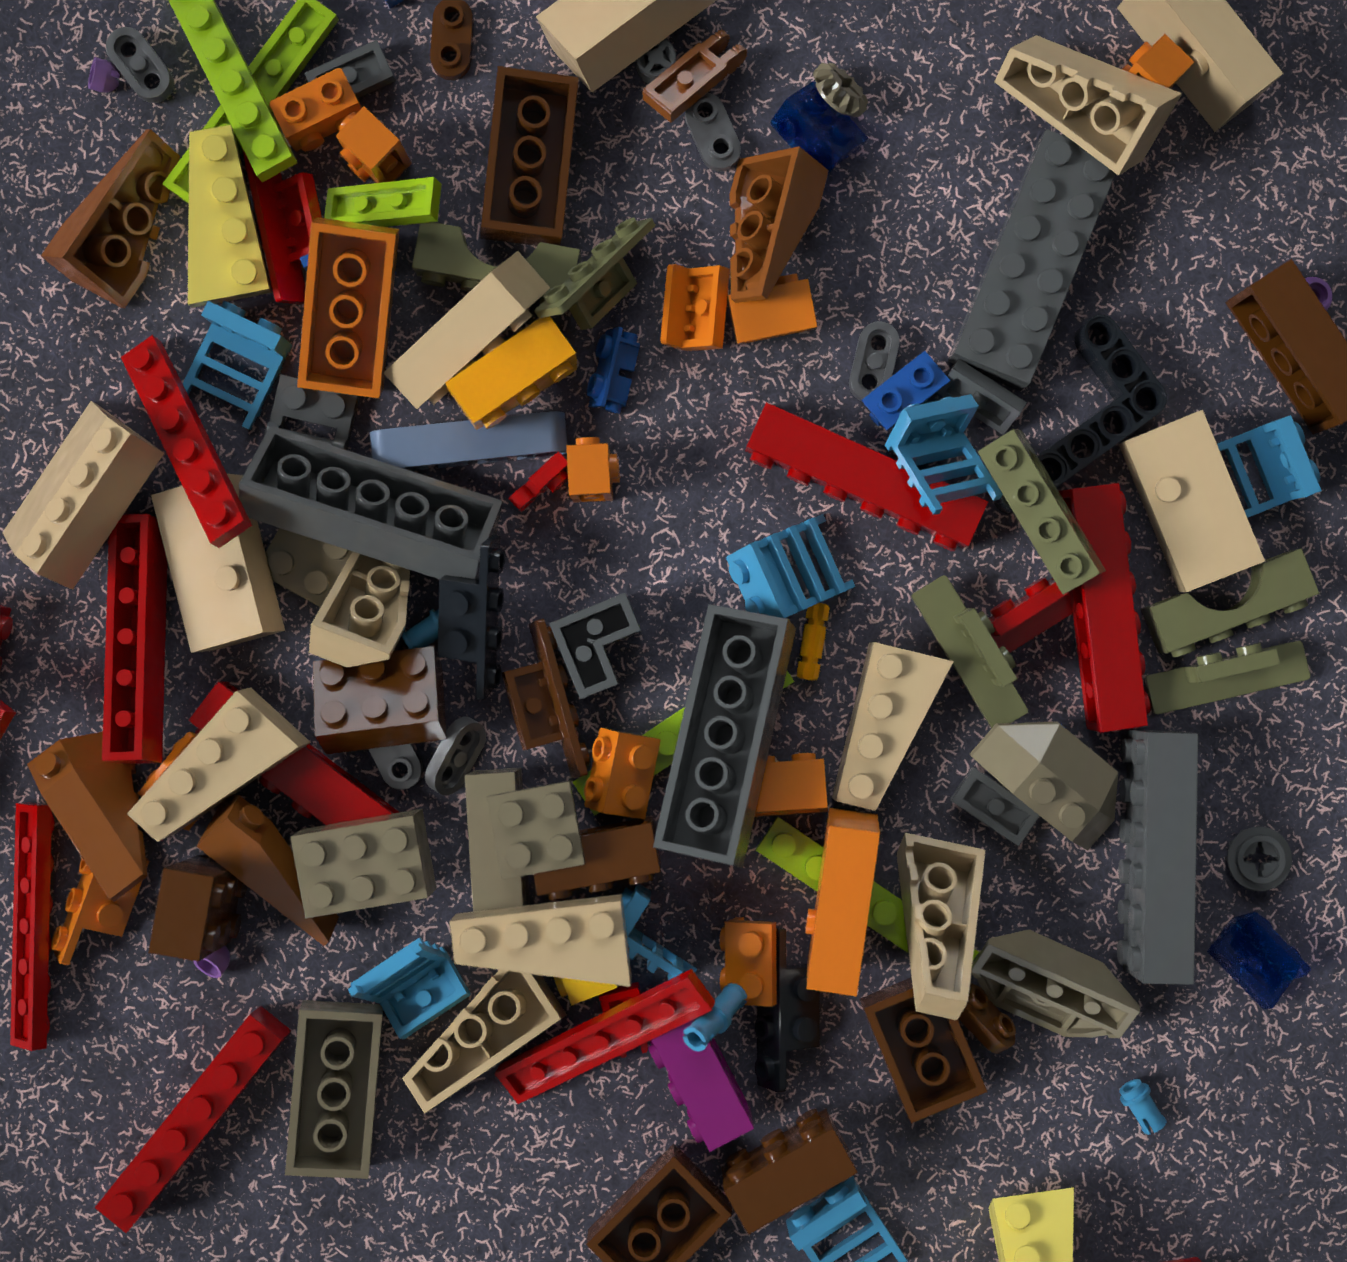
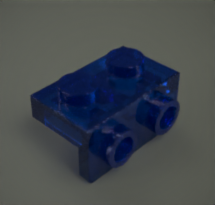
[770,80,868,177]
[1207,912,1311,1010]

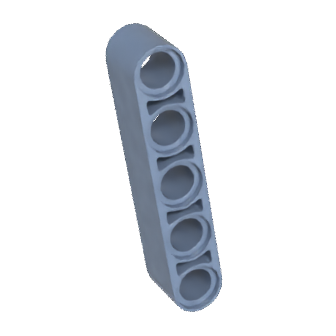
[370,411,568,471]

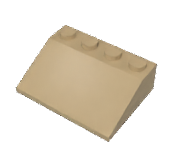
[2,401,164,590]

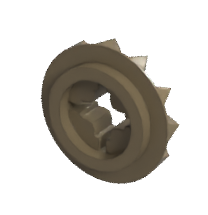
[813,63,868,117]

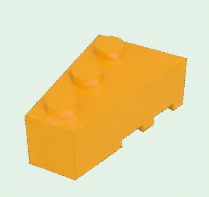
[445,316,577,430]

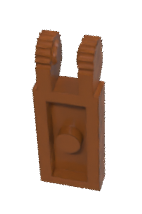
[642,29,748,123]

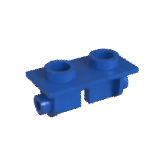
[587,327,640,414]
[862,351,950,431]

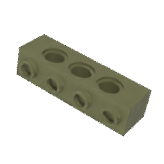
[977,429,1106,595]

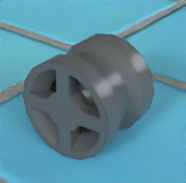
[636,39,676,84]

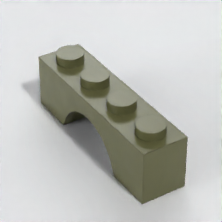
[412,222,582,304]
[1141,548,1320,658]

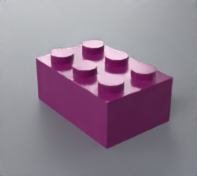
[648,1018,754,1152]

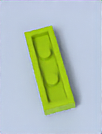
[324,177,442,227]

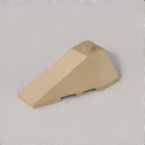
[309,551,410,667]

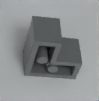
[549,593,641,699]

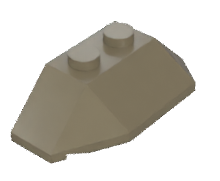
[970,721,1118,851]
[971,929,1140,1038]

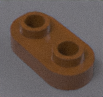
[430,0,474,81]
[958,982,1016,1054]

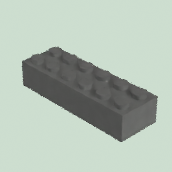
[948,129,1116,391]
[239,426,503,579]
[653,604,796,868]
[1117,730,1198,985]

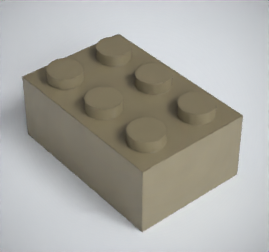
[290,809,437,919]

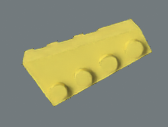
[188,125,272,308]
[989,1187,1074,1262]

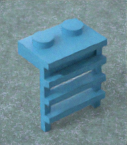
[183,301,293,430]
[885,394,1003,515]
[1217,415,1321,518]
[726,514,856,618]
[622,884,697,980]
[348,938,471,1039]
[786,1176,907,1262]

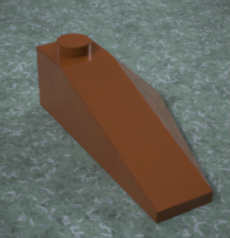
[41,129,180,308]
[729,146,829,303]
[27,732,148,902]
[197,795,339,946]

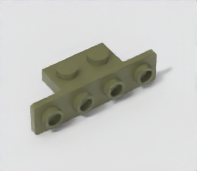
[534,218,656,330]
[911,575,1028,729]
[1144,641,1310,714]

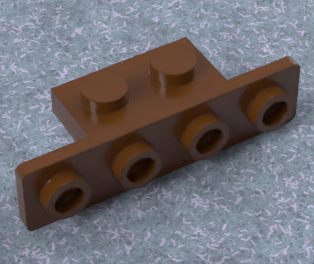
[501,619,590,778]

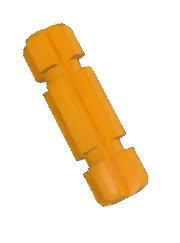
[797,603,830,681]

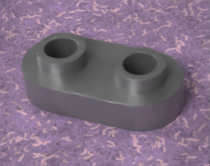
[106,27,174,103]
[685,93,741,172]
[849,321,900,401]
[425,717,486,796]
[368,744,423,790]

